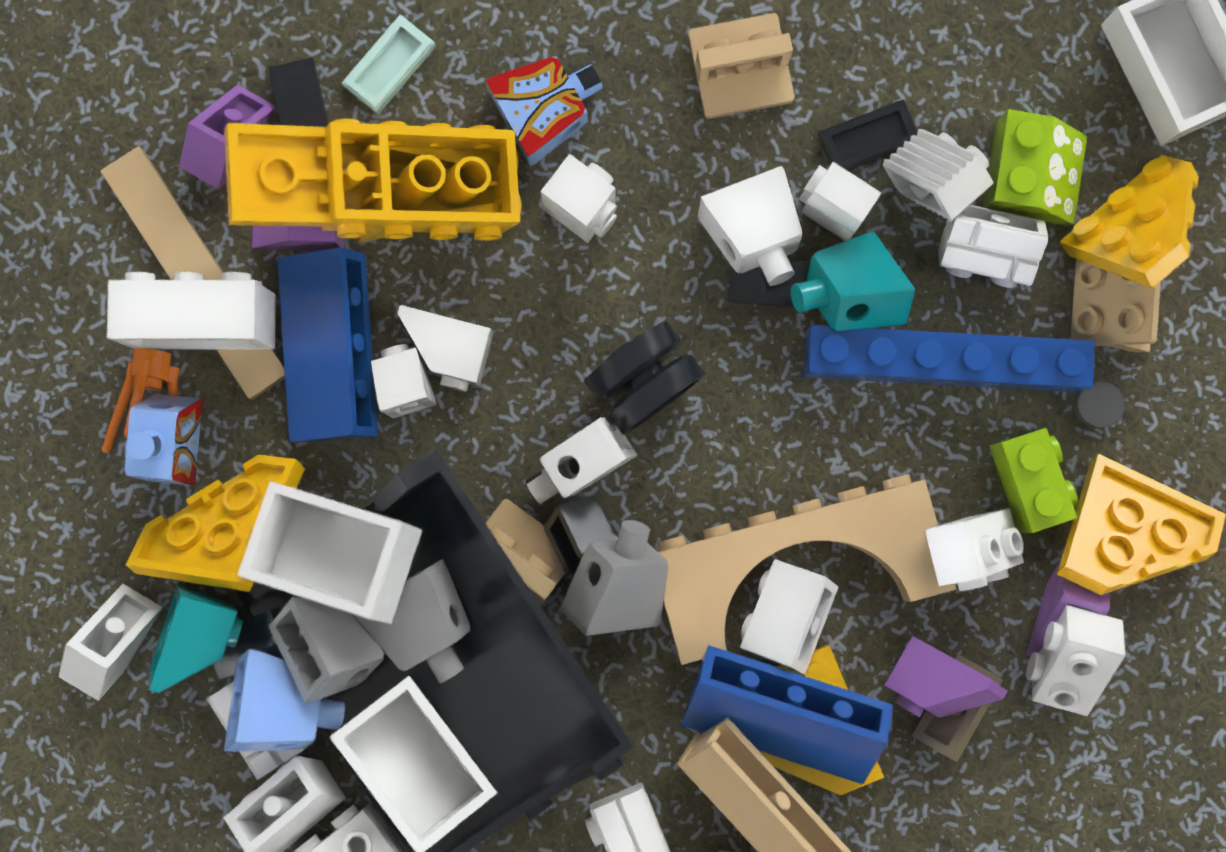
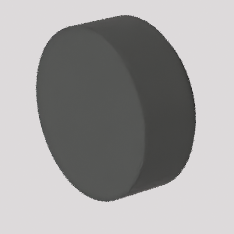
[1074,381,1124,429]

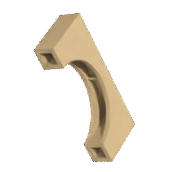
[657,474,957,665]

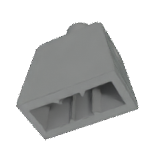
[561,520,668,636]
[354,559,470,683]
[269,597,386,703]

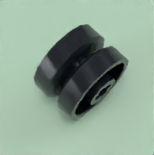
[584,321,706,435]

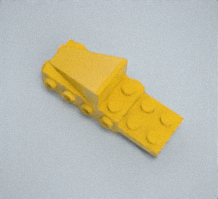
[224,119,522,243]

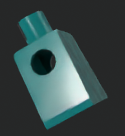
[791,232,915,331]

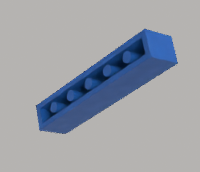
[803,325,1095,393]

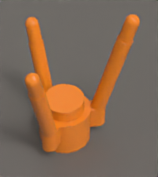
[102,348,180,453]

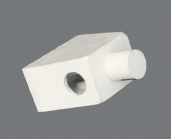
[698,166,802,286]
[526,417,638,504]

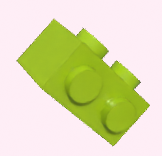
[989,428,1078,533]

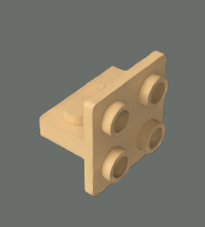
[688,13,795,119]
[1070,259,1161,352]
[486,499,565,606]

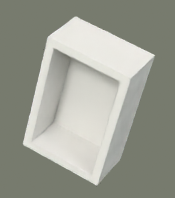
[1101,0,1226,146]
[107,272,276,350]
[237,481,422,624]
[330,676,497,852]

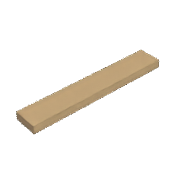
[100,146,285,400]

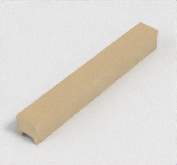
[677,717,851,852]

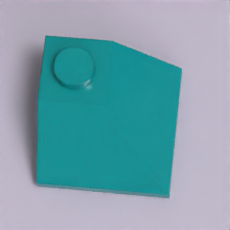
[148,582,242,693]

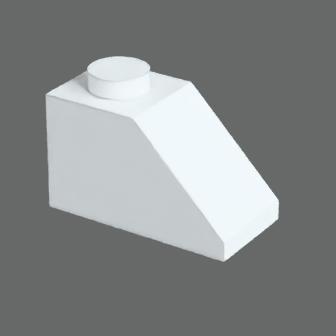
[398,305,494,392]
[371,344,437,418]
[58,584,162,701]

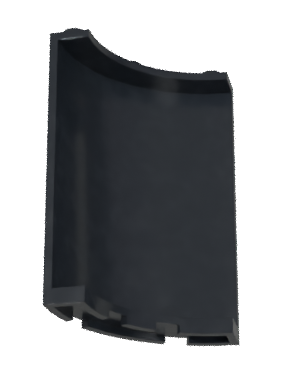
[237,450,634,852]

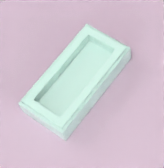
[342,14,436,115]

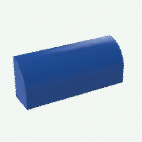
[277,247,378,443]
[681,645,893,784]

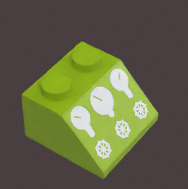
[983,109,1087,226]

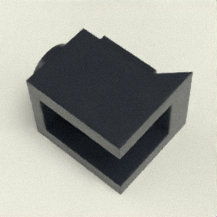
[543,496,618,576]

